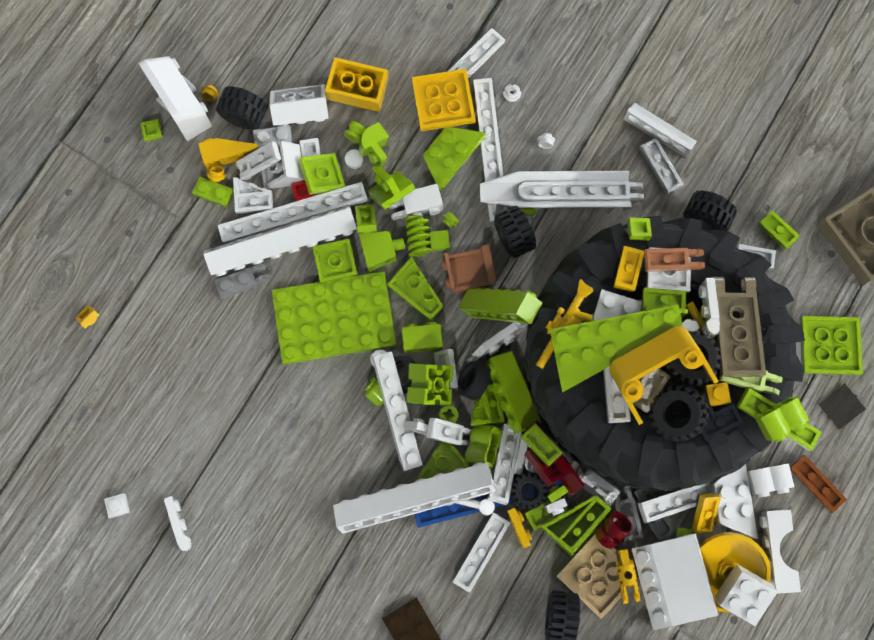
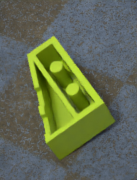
[541,495,612,557]

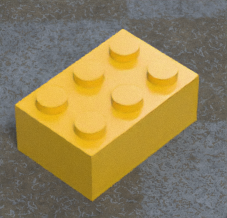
[325,57,389,112]

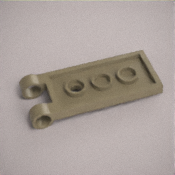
[711,277,766,377]

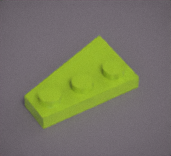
[387,256,443,321]

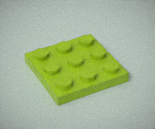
[800,316,863,375]

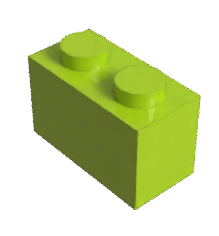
[402,322,443,354]

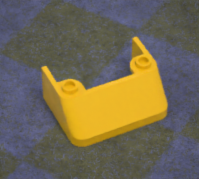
[610,326,719,425]

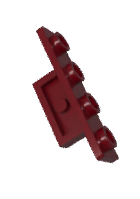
[524,421,585,496]

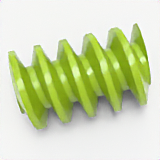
[405,215,432,257]

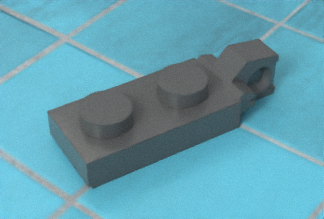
[632,488,676,542]

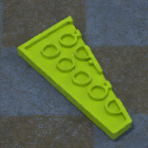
[550,304,683,392]

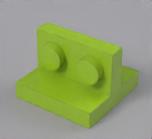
[367,164,416,210]

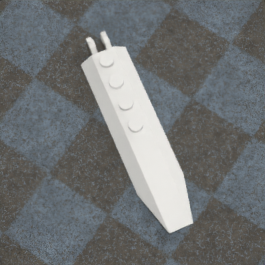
[480,171,644,208]

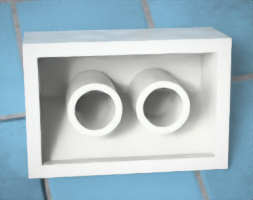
[269,84,329,127]

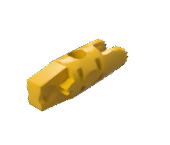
[616,549,641,604]

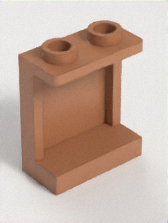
[441,244,497,294]

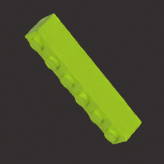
[458,287,542,324]

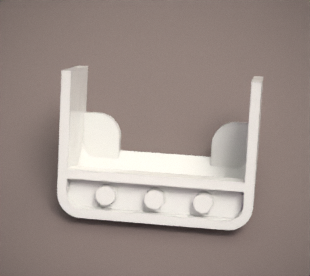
[138,56,212,141]

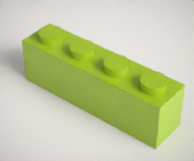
[485,351,542,435]

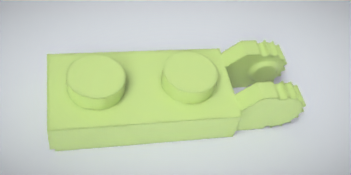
[719,371,783,396]

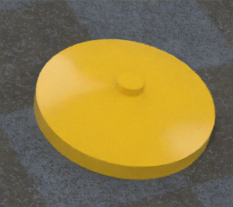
[699,532,771,613]

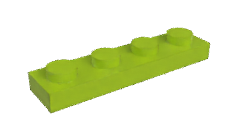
[736,388,822,451]

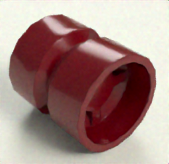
[595,511,633,549]

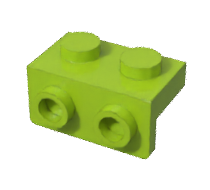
[641,288,688,319]

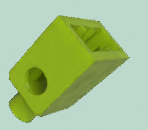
[359,231,406,272]

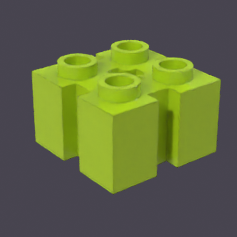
[407,363,453,405]

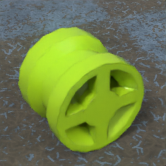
[343,121,366,143]
[439,405,458,423]

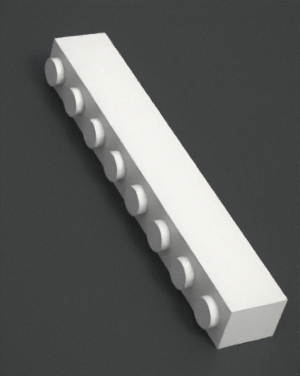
[203,205,357,276]
[333,462,496,534]

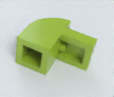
[359,122,389,168]

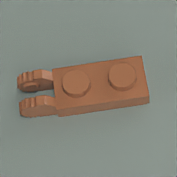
[644,248,705,272]

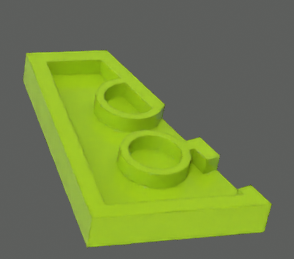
[414,442,470,482]

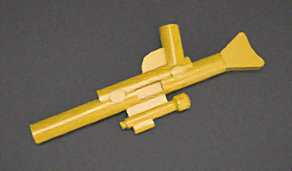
[536,279,593,369]

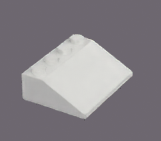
[632,534,718,630]

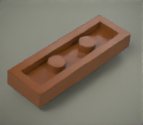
[790,455,847,513]

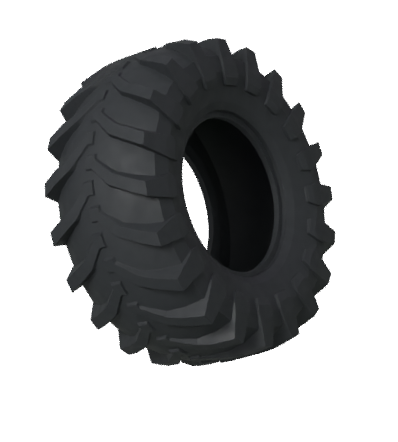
[524,216,805,491]

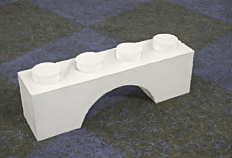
[759,510,801,594]

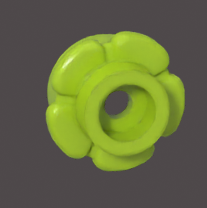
[442,211,459,228]

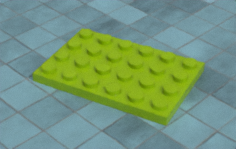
[272,272,397,365]

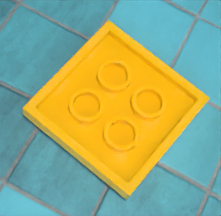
[412,69,476,131]

